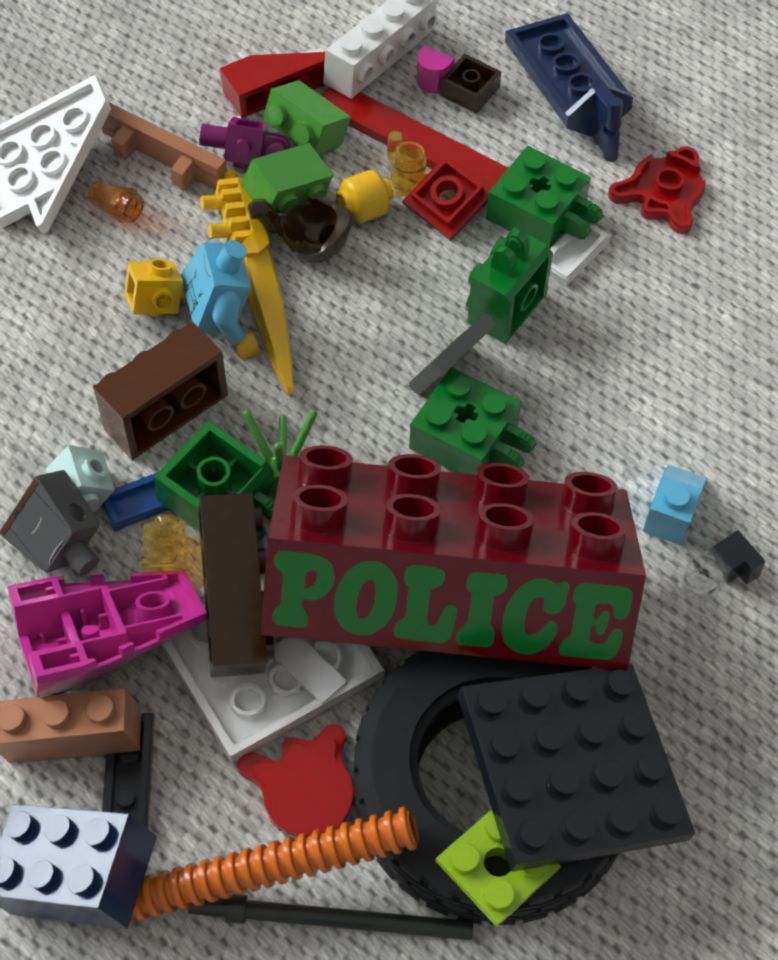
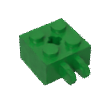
[486,145,604,248]
[466,227,553,344]
[409,367,537,475]
[154,420,275,541]

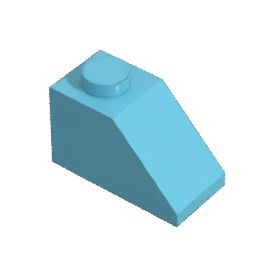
[643,464,707,546]

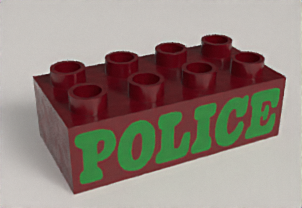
[261,445,646,671]

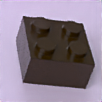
[440,53,502,114]

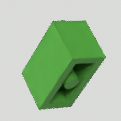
[263,80,351,155]
[241,143,334,214]

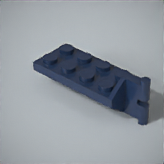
[505,13,633,162]

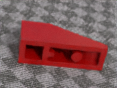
[220,52,325,118]

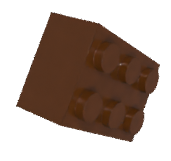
[93,321,228,460]

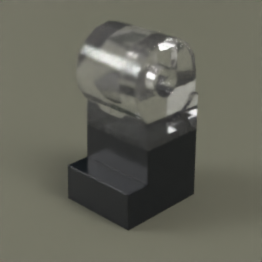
[681,530,766,604]

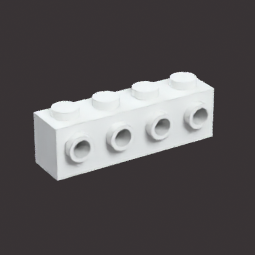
[323,0,437,99]

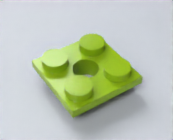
[435,809,561,927]

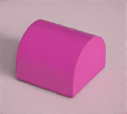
[417,46,455,94]

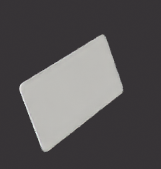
[274,637,346,703]

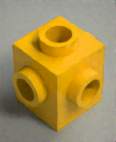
[124,258,186,317]

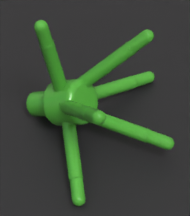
[243,410,317,499]

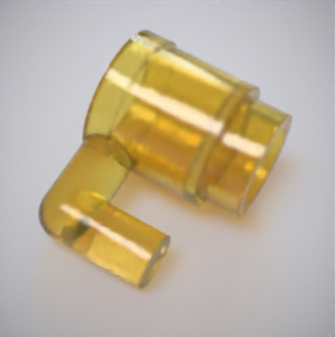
[387,131,427,197]

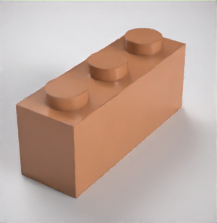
[0,688,141,762]

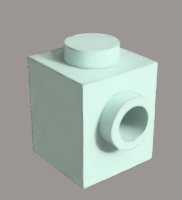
[46,445,115,512]

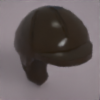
[248,196,353,261]

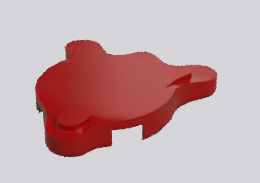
[608,146,706,234]
[237,724,354,837]

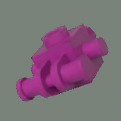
[199,117,291,170]

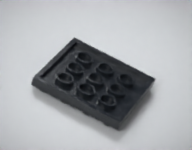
[457,663,695,872]

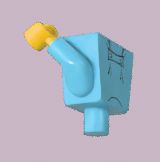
[181,240,260,359]

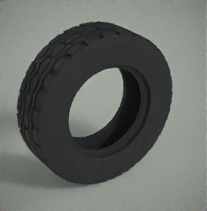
[354,650,619,925]

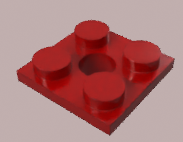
[402,155,491,241]

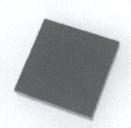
[409,314,497,395]

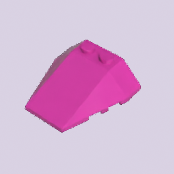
[7,570,208,697]

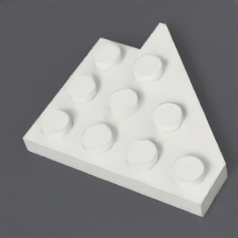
[0,75,111,234]

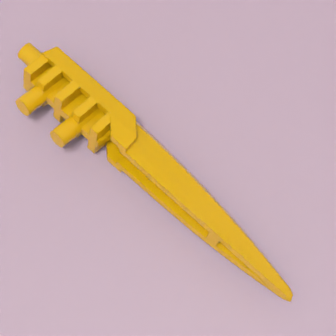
[200,170,294,395]

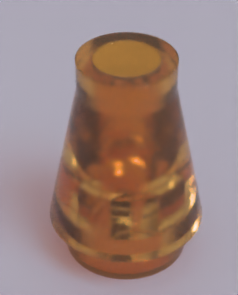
[88,181,144,223]

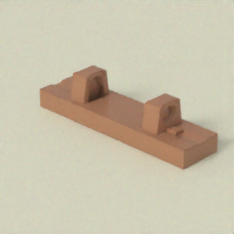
[102,102,227,190]

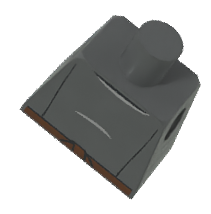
[0,470,100,576]

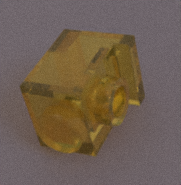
[141,515,189,575]

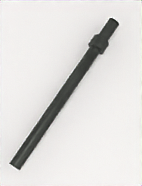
[188,894,473,940]

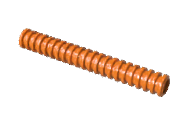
[113,806,419,928]

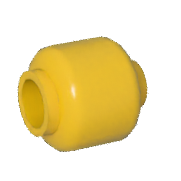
[336,170,394,224]

